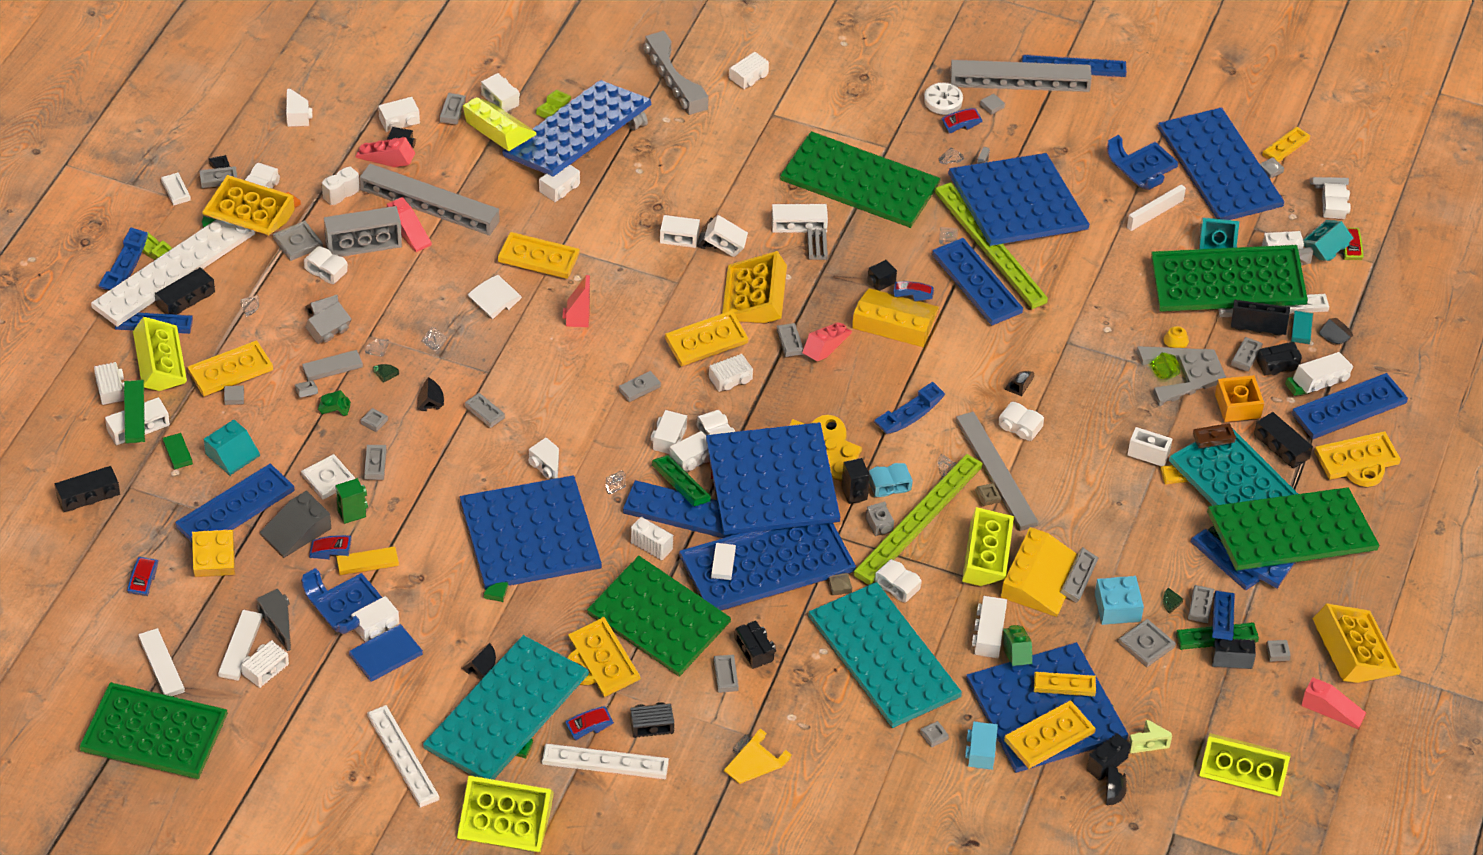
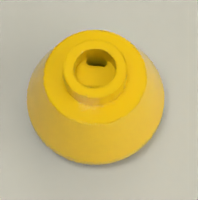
[1164,326,1189,348]

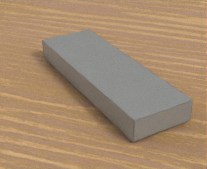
[302,350,363,381]
[1060,547,1099,603]

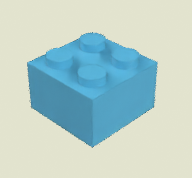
[1094,576,1144,625]

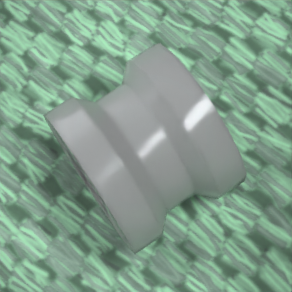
[627,111,648,130]

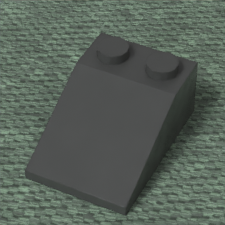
[260,490,332,558]

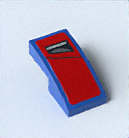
[941,108,983,134]
[894,281,934,301]
[309,535,352,559]
[127,557,159,596]
[565,706,614,740]

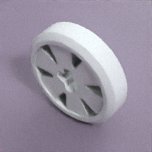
[924,83,963,114]

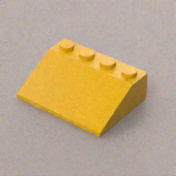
[202,175,295,235]
[722,251,787,323]
[852,288,939,348]
[1001,527,1077,617]
[1312,603,1401,683]

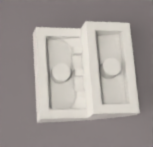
[468,275,522,319]

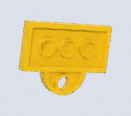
[789,415,862,481]
[1314,431,1401,487]
[568,617,641,697]

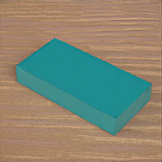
[1291,311,1313,344]

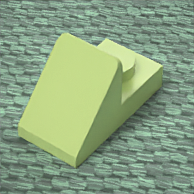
[1129,720,1172,753]

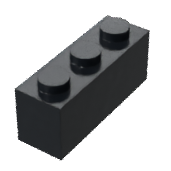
[155,267,215,315]
[1231,300,1290,336]
[1254,412,1313,469]
[54,466,120,512]

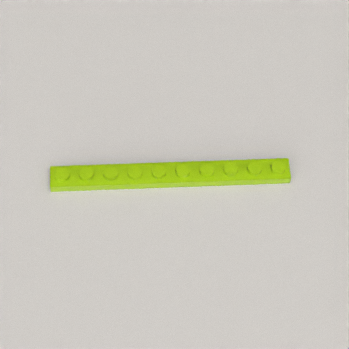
[935,182,1048,309]
[854,454,983,585]

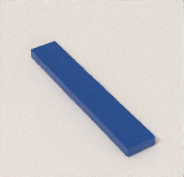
[1022,55,1126,77]

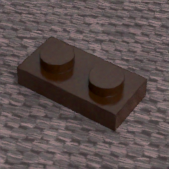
[1193,423,1236,448]

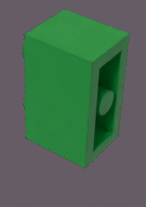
[335,478,368,524]
[1003,625,1032,666]

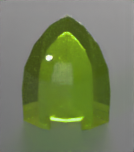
[1150,352,1181,379]

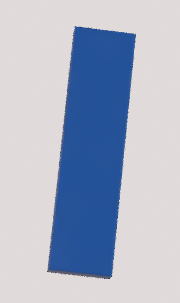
[115,313,193,334]
[1191,529,1260,591]
[1212,590,1235,640]

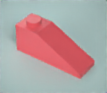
[387,197,432,252]
[563,275,590,328]
[1301,677,1366,729]

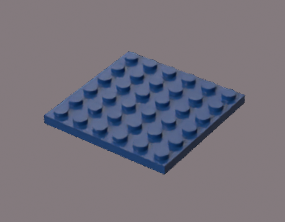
[948,153,1090,246]
[706,422,840,535]
[460,475,602,590]
[966,642,1129,773]

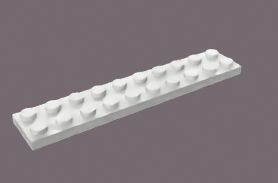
[91,219,255,327]

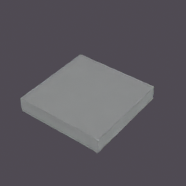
[273,221,323,261]
[1118,619,1176,667]

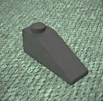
[256,588,291,651]

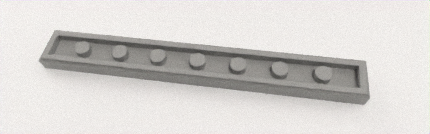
[956,412,1038,531]

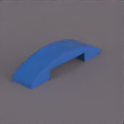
[99,227,148,291]
[874,382,945,434]

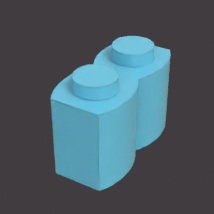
[869,463,913,497]

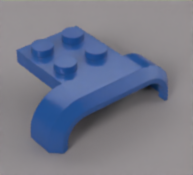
[1107,135,1178,190]
[302,568,382,634]

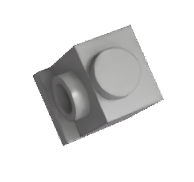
[866,501,894,536]

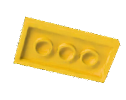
[498,232,580,279]
[665,310,749,367]
[187,340,273,397]
[1004,700,1096,769]

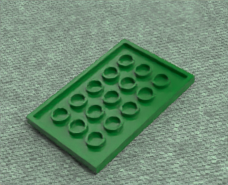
[587,555,731,677]
[80,682,228,779]

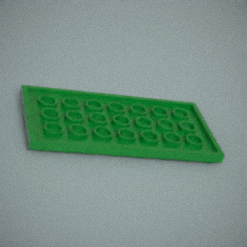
[780,131,941,228]
[1151,245,1308,312]
[1207,487,1380,571]

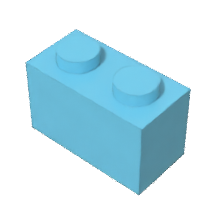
[965,722,998,770]

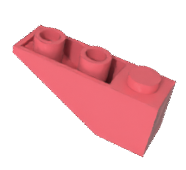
[356,137,415,167]
[802,323,852,362]

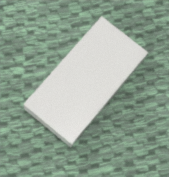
[161,173,191,206]
[711,543,736,580]

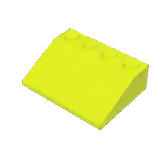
[457,776,554,852]

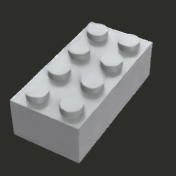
[324,206,402,257]

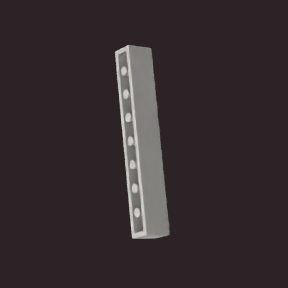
[950,60,1092,92]
[360,164,500,236]

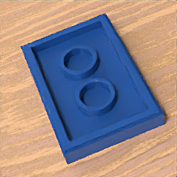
[349,624,423,682]

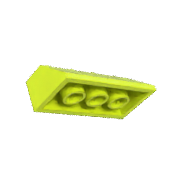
[463,97,537,151]
[133,317,187,391]
[962,507,1014,586]
[1199,733,1291,796]

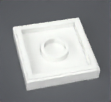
[301,454,355,500]

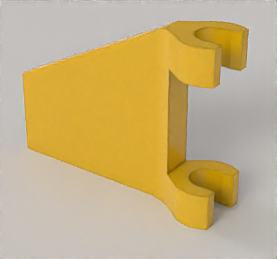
[724,728,792,784]

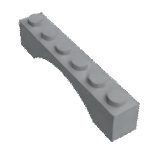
[643,31,709,115]

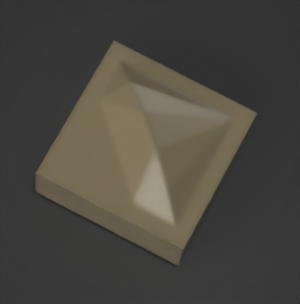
[975,483,1002,506]
[828,573,852,595]

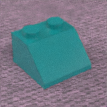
[1199,218,1240,249]
[1303,220,1354,261]
[204,419,260,476]

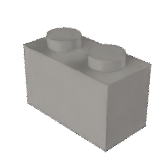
[305,302,352,344]

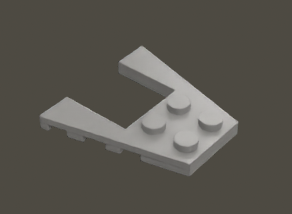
[1137,346,1226,406]

